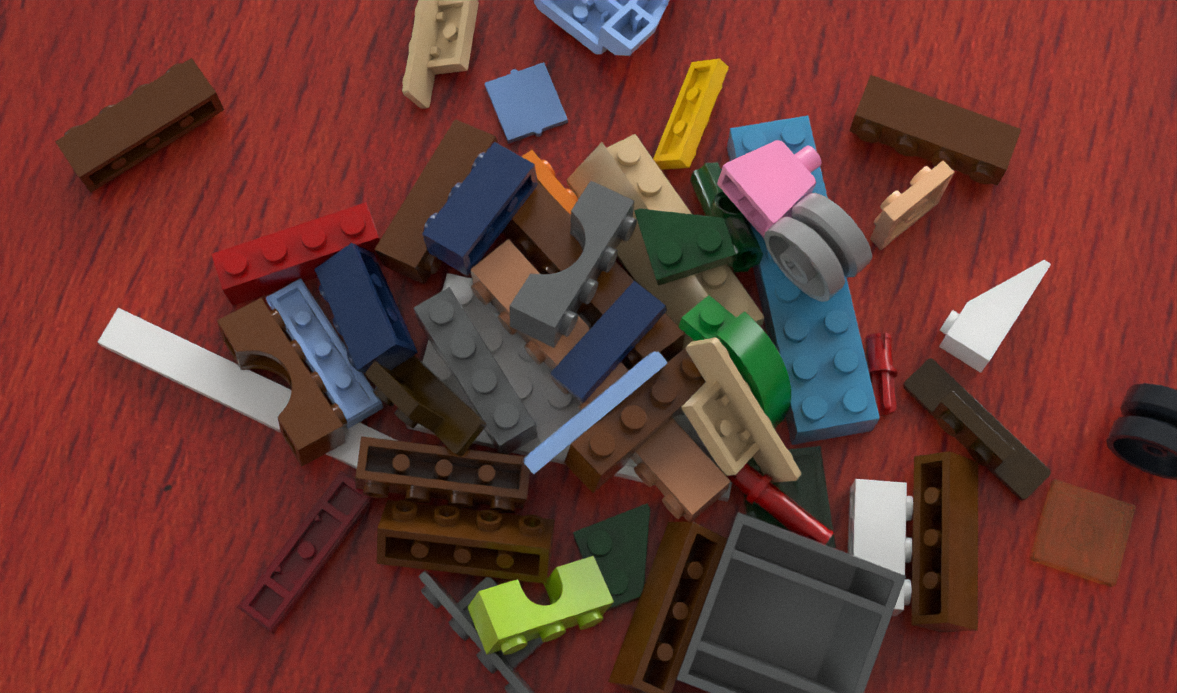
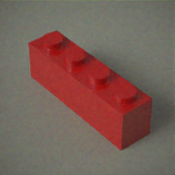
[211,202,380,306]

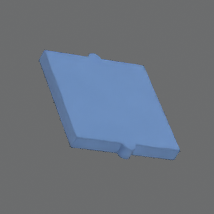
[485,62,568,144]

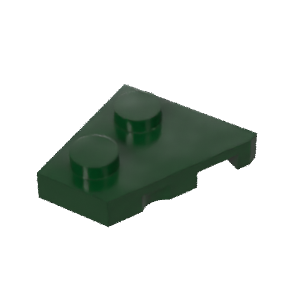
[634,208,737,286]
[573,503,650,613]

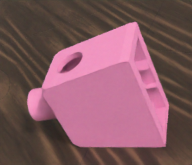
[717,140,821,238]

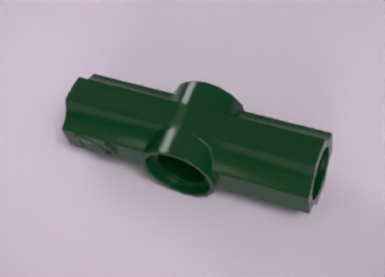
[690,162,763,272]

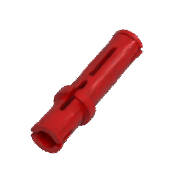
[726,463,834,544]

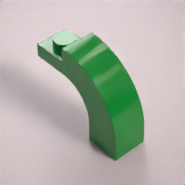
[679,295,791,428]

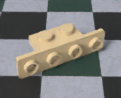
[402,0,479,109]
[681,338,802,483]

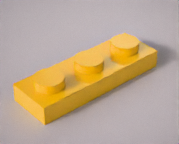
[653,59,729,170]

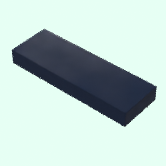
[550,281,667,403]

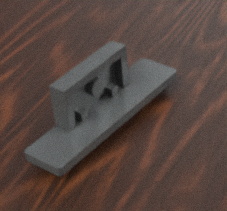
[418,571,544,693]

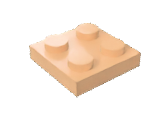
[870,161,954,250]

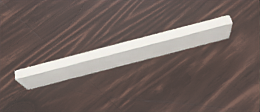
[98,308,397,469]

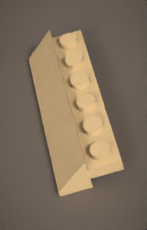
[567,134,764,350]

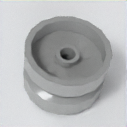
[764,193,872,302]

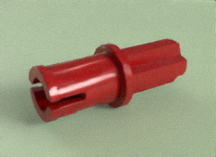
[865,333,898,416]

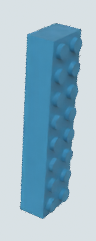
[727,116,880,445]

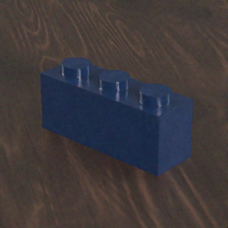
[422,142,538,276]
[315,243,418,373]

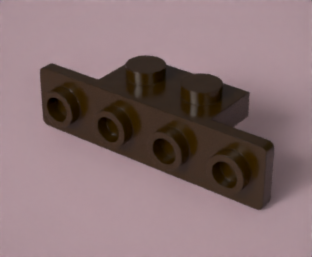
[365,355,486,456]
[903,358,1051,501]

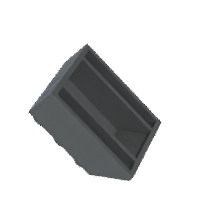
[677,512,906,693]

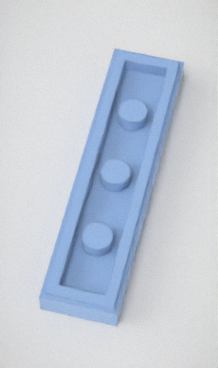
[266,278,383,429]
[523,351,668,474]

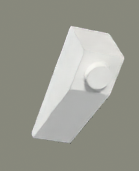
[939,260,1051,373]

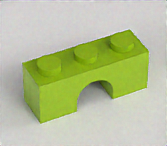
[467,556,614,655]

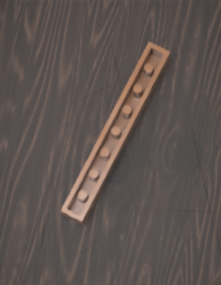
[470,239,731,522]

